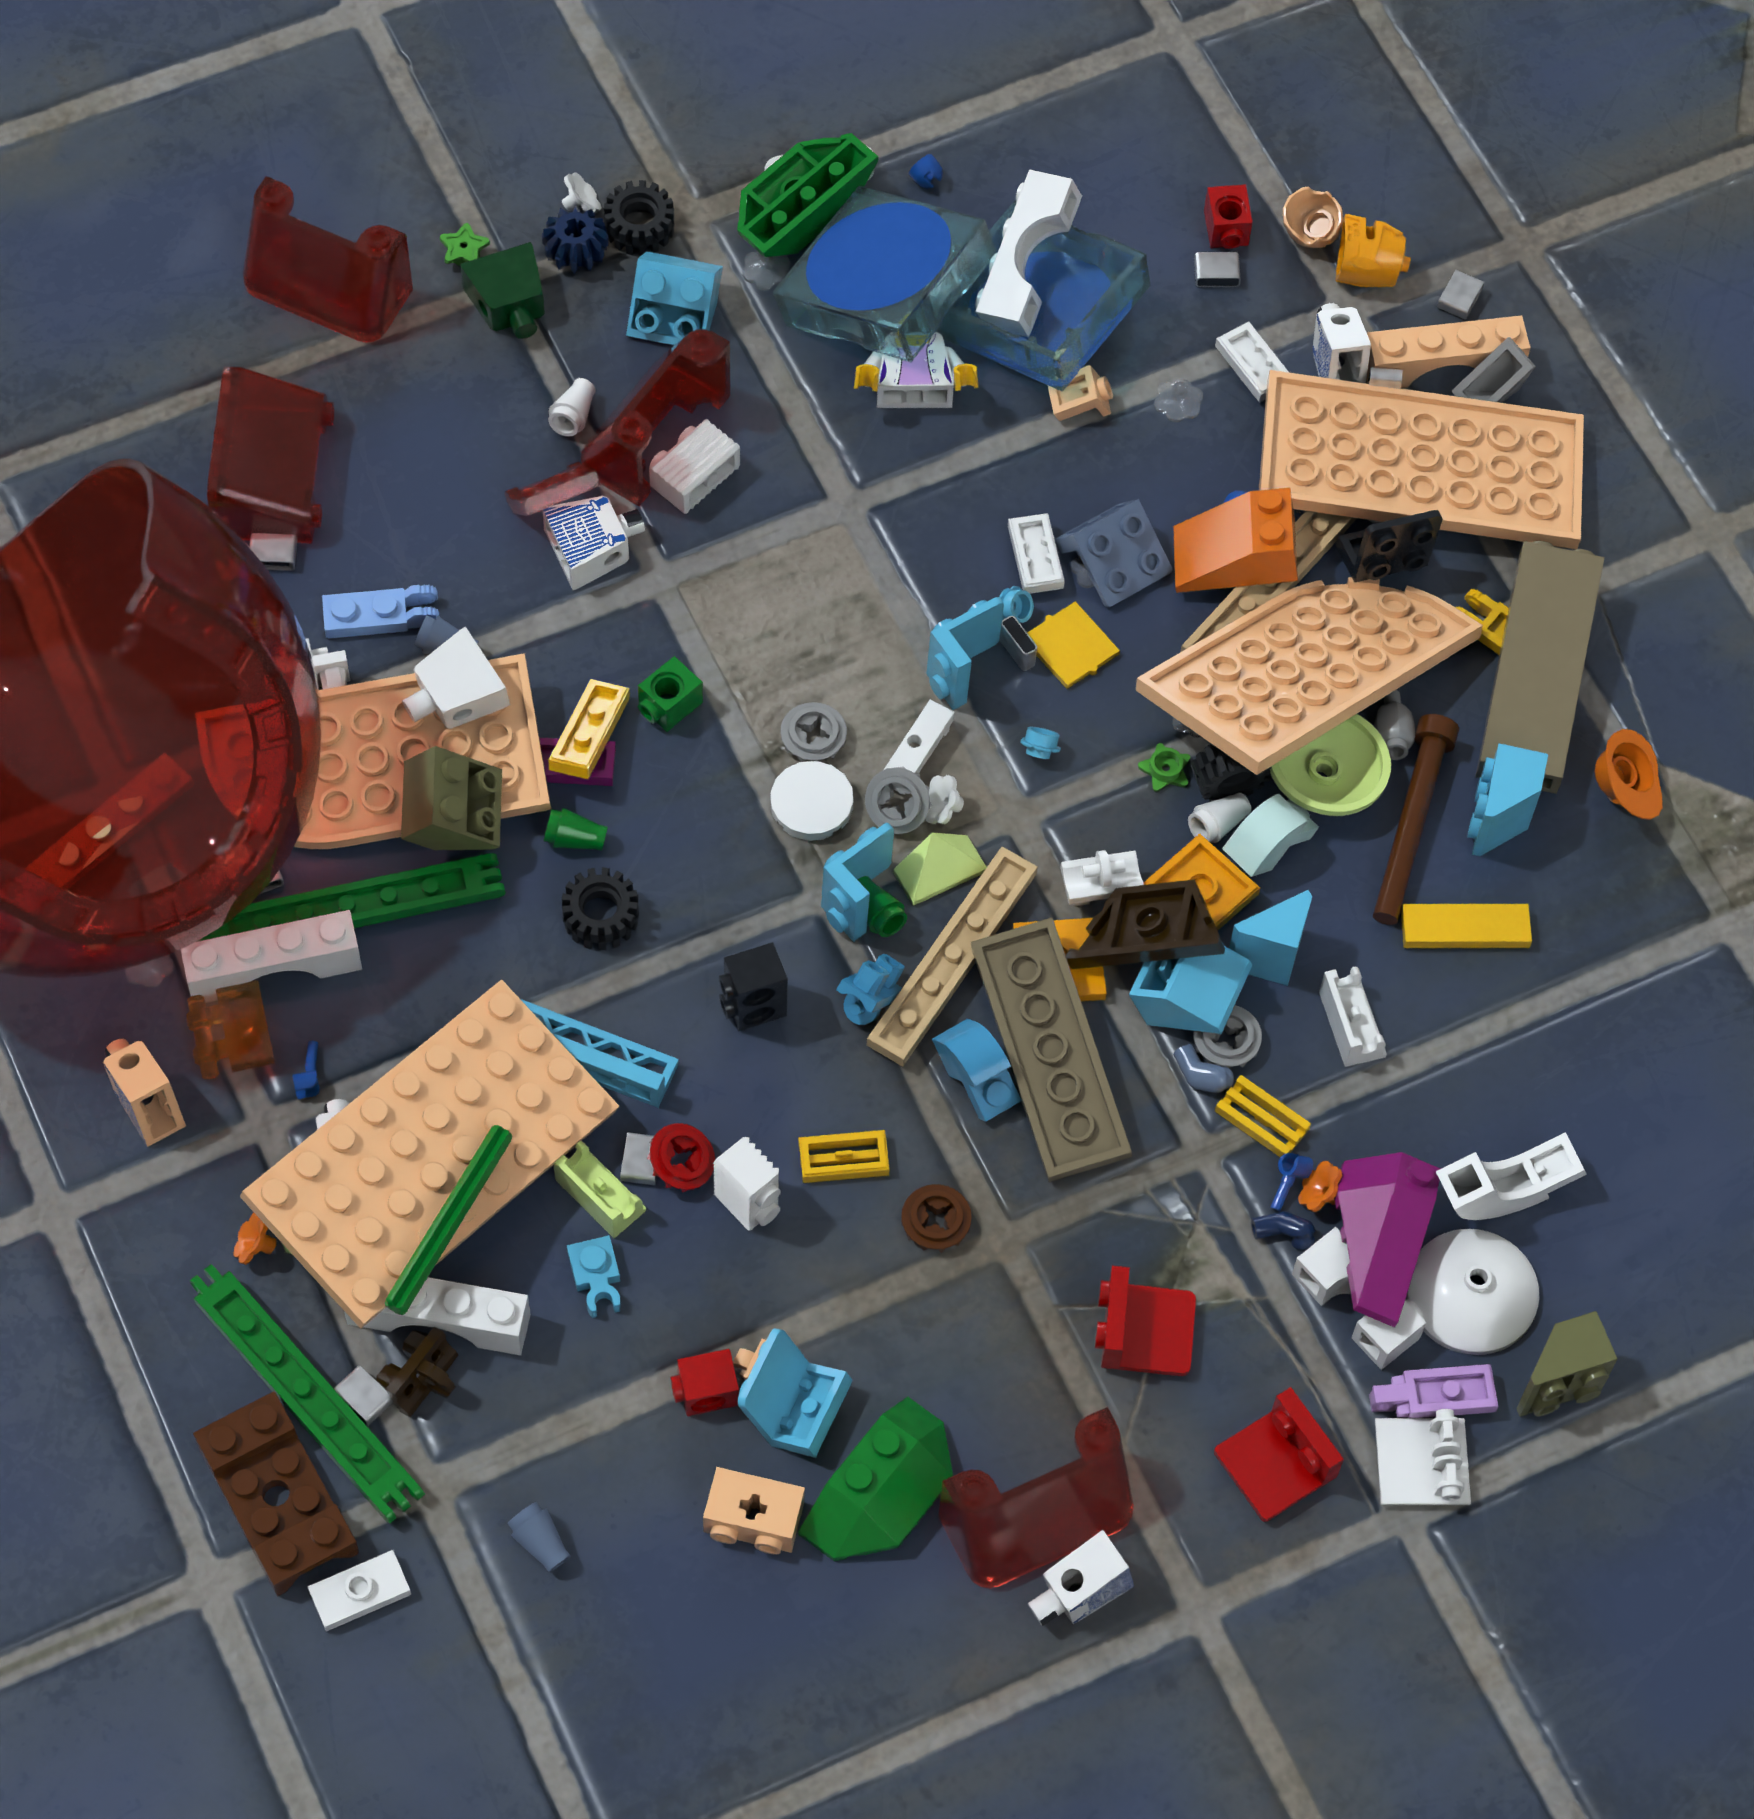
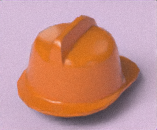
[1594,729,1663,820]

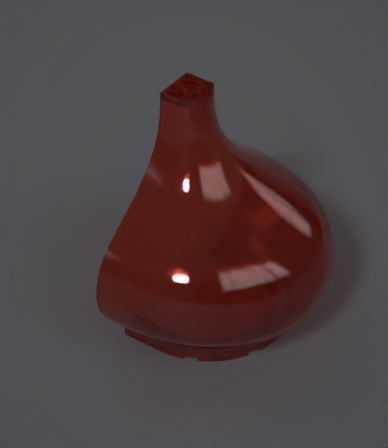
[0,459,322,978]

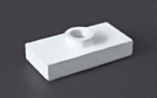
[1215,322,1288,403]
[1008,513,1064,594]
[307,1550,411,1632]

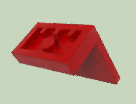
[1214,1387,1344,1522]

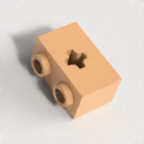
[703,1467,805,1554]

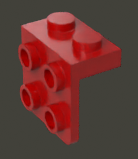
[1095,1265,1196,1376]

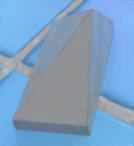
[1452,337,1536,403]

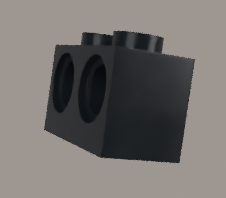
[719,942,788,1031]

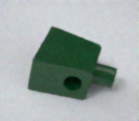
[460,242,545,339]

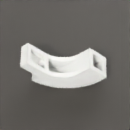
[1436,1132,1587,1220]

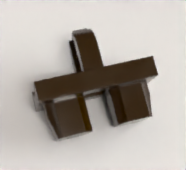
[376,1327,459,1417]

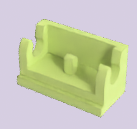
[554,1141,646,1238]

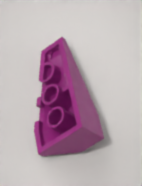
[1334,1152,1440,1328]

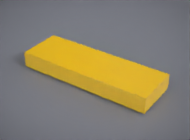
[548,679,630,779]
[1401,904,1532,948]

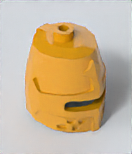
[1335,214,1411,287]

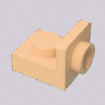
[1047,365,1113,421]

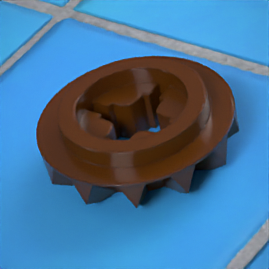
[901,1184,972,1253]

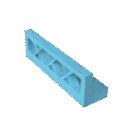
[521,999,679,1108]

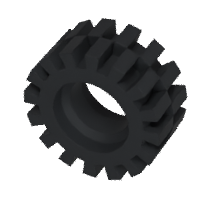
[604,180,675,256]
[1191,744,1272,802]
[562,867,639,951]

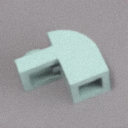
[1222,794,1319,877]

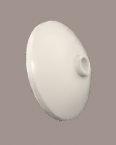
[1407,1229,1539,1355]

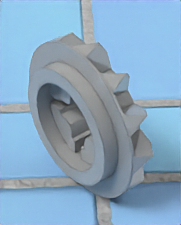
[780,702,847,762]
[865,767,932,834]
[1193,1005,1262,1068]

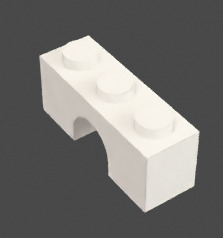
[1292,1227,1426,1370]

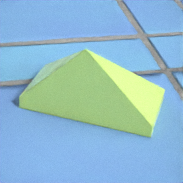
[893,833,987,906]

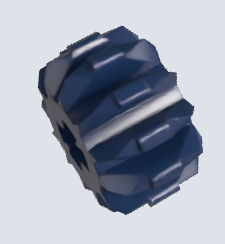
[542,205,609,274]

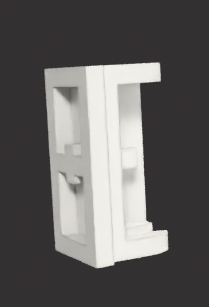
[1319,967,1387,1067]

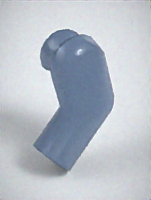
[1173,1044,1234,1093]

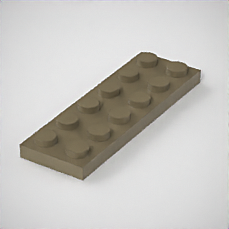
[971,917,1132,1182]

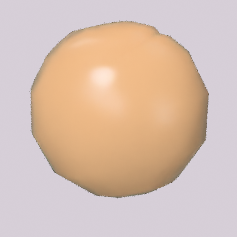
[1283,187,1344,248]

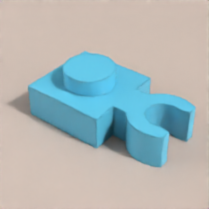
[566,1235,621,1318]

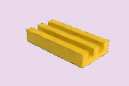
[1215,1075,1311,1157]
[798,1130,890,1183]

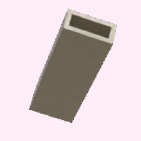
[1475,541,1605,794]

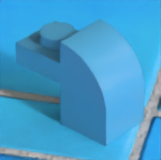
[932,1018,1022,1122]

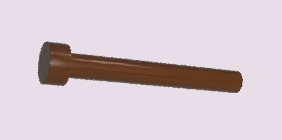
[1373,714,1459,925]

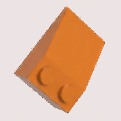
[1173,487,1298,593]

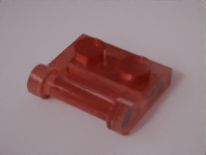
[505,461,601,516]

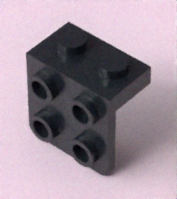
[1335,510,1443,583]

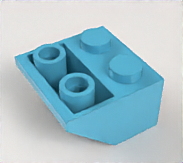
[626,251,723,351]
[1467,743,1548,856]
[1129,946,1253,1034]

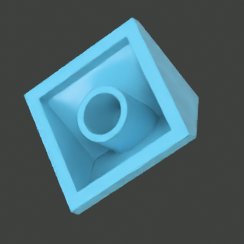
[1229,890,1312,986]

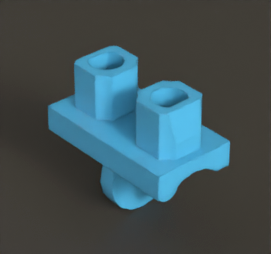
[836,954,905,1025]

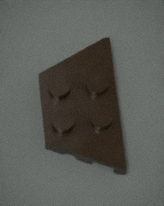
[1066,879,1225,969]

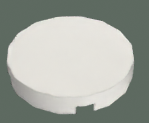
[770,761,854,841]

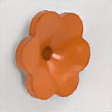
[1298,1161,1342,1212]
[233,1212,277,1265]

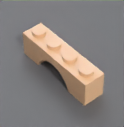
[1366,315,1530,388]

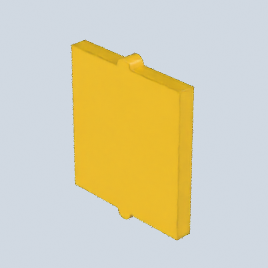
[1027,601,1120,689]

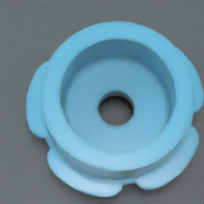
[999,586,1034,623]
[1020,727,1061,759]

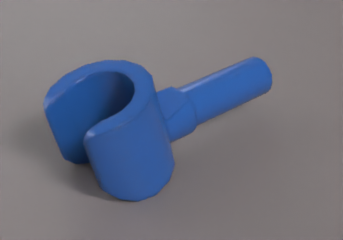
[292,1041,320,1099]
[1270,1153,1313,1212]

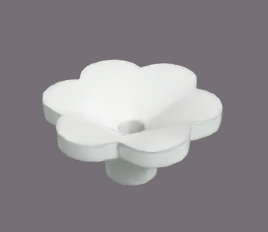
[562,172,601,213]
[926,775,964,824]

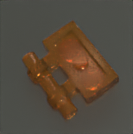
[186,980,275,1079]

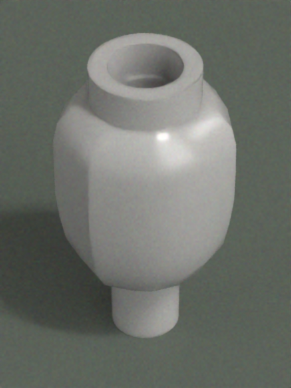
[1374,690,1415,760]

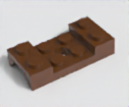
[193,1391,359,1597]

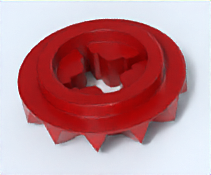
[647,1123,715,1193]

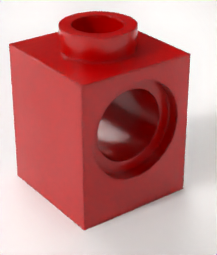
[1204,184,1253,249]
[670,1349,739,1416]

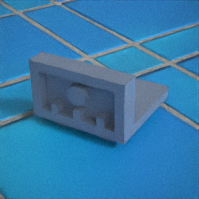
[1054,499,1173,607]

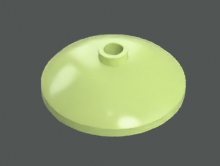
[1270,714,1391,816]

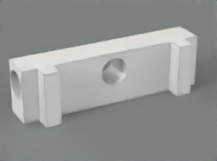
[884,700,955,795]

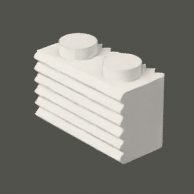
[649,419,740,514]
[713,1137,781,1231]

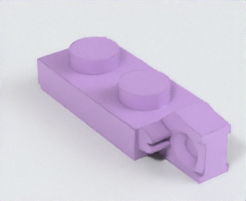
[1369,1364,1498,1418]

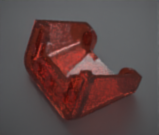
[243,176,413,343]
[581,329,730,506]
[207,366,334,544]
[938,1407,1134,1588]

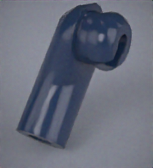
[1251,1211,1316,1250]

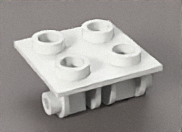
[1375,1409,1471,1505]

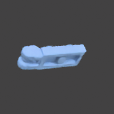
[322,585,440,639]

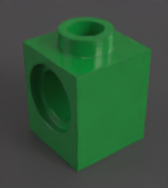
[638,656,703,732]

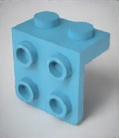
[926,597,1004,710]
[821,823,894,942]
[738,1328,853,1458]

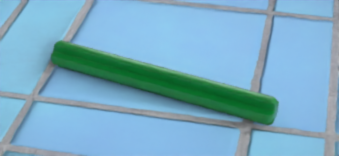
[385,1125,513,1315]

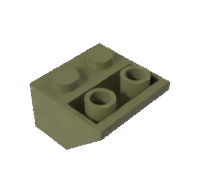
[401,746,502,850]
[1516,1311,1618,1417]

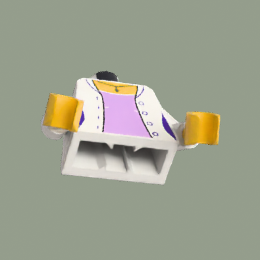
[854,317,978,408]

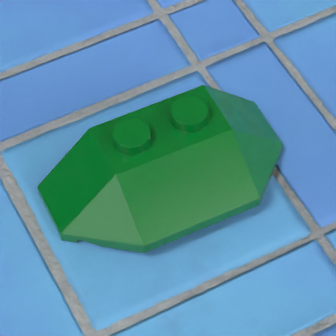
[737,133,879,257]
[798,1397,953,1561]

